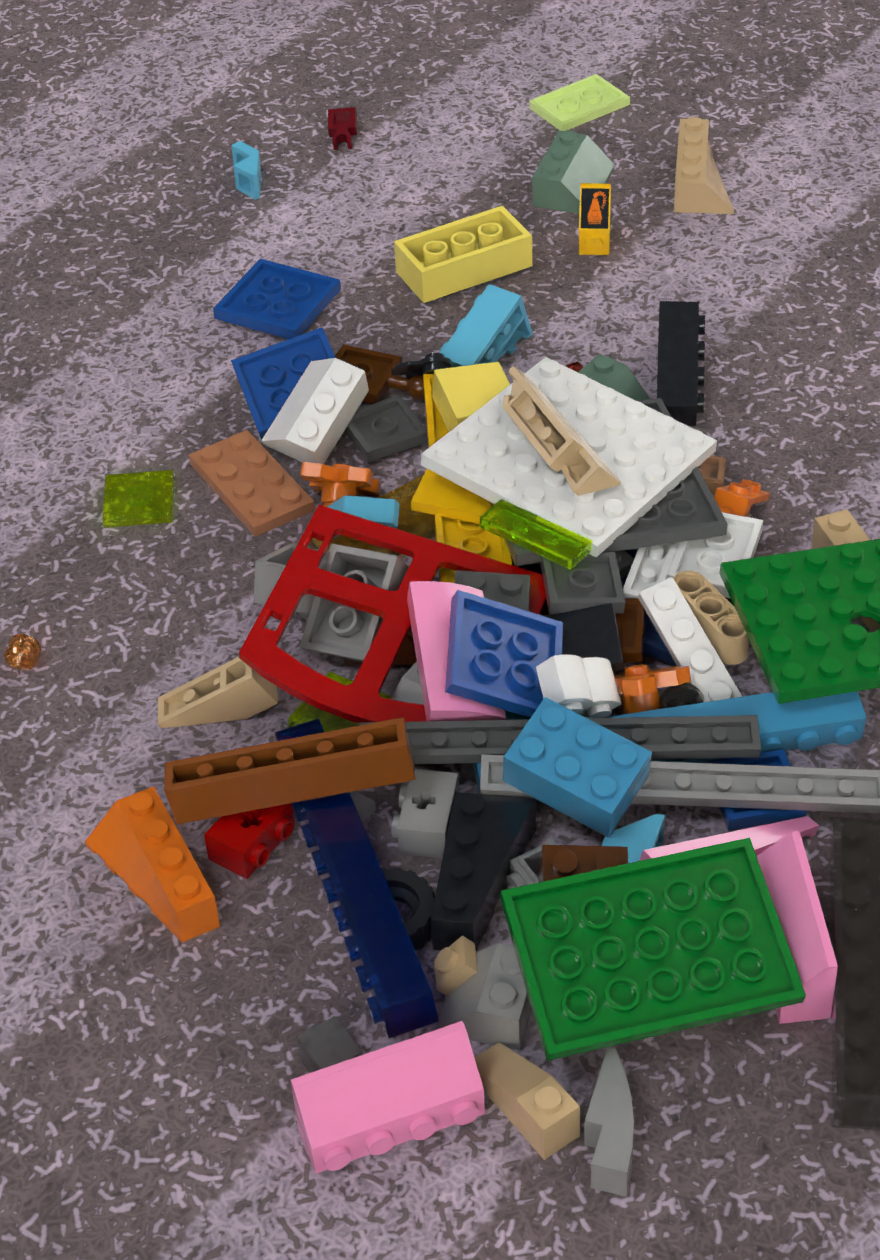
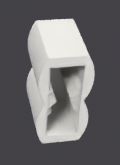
[536,654,621,718]

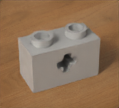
[391,769,459,859]

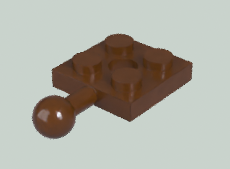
[335,344,425,404]

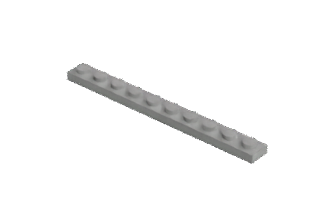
[480,755,880,813]

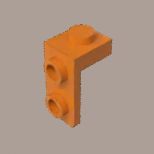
[714,479,770,517]

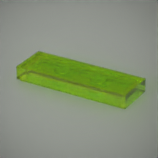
[480,499,593,570]

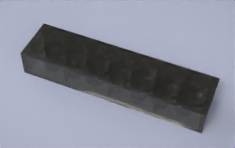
[829,818,880,1131]

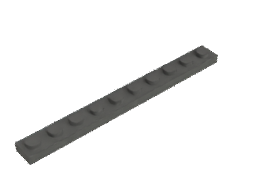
[359,715,761,764]

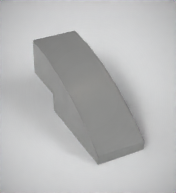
[584,1047,634,1197]

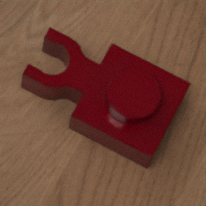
[328,107,357,150]

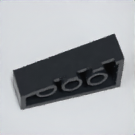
[657,301,705,426]
[431,792,536,951]

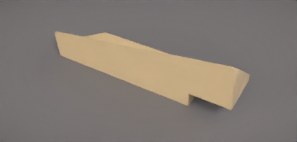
[502,366,621,496]

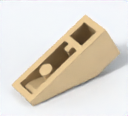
[158,657,278,728]
[474,1042,580,1160]

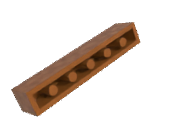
[164,717,416,825]

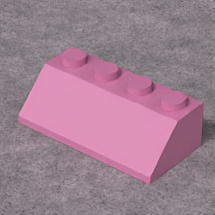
[757,831,838,1024]
[291,1021,485,1174]

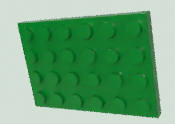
[500,837,806,1061]

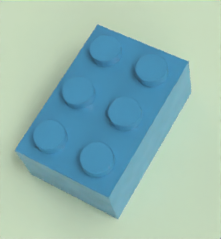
[503,697,652,838]

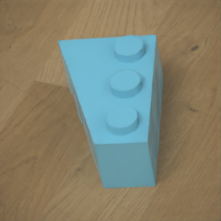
[440,284,533,368]

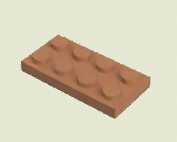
[189,430,315,537]

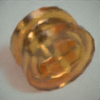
[4,634,41,670]

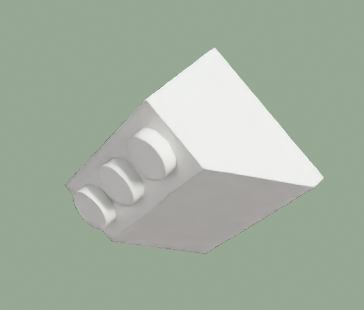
[261,358,369,464]

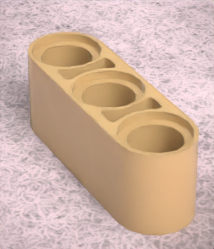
[673,571,749,665]

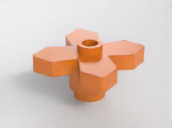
[300,462,381,507]
[614,664,691,714]

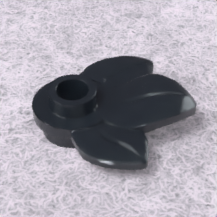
[391,353,452,379]

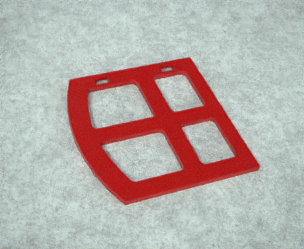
[239,504,547,723]

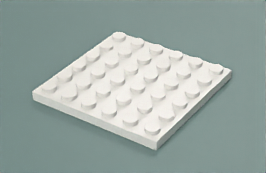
[421,357,717,557]

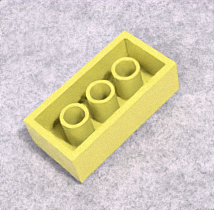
[394,206,533,303]

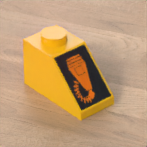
[579,183,611,255]

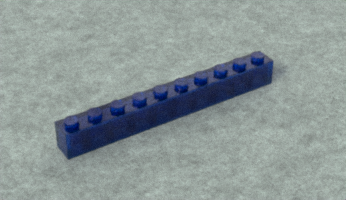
[274,718,439,1038]

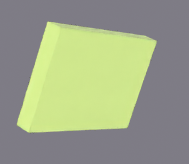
[529,74,630,131]

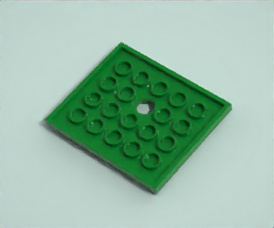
[719,539,880,704]

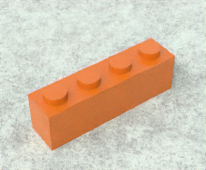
[85,786,220,942]

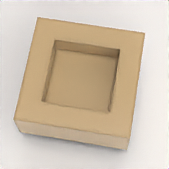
[434,936,477,996]

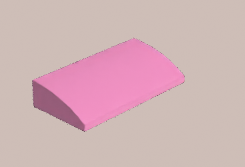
[407,581,506,721]

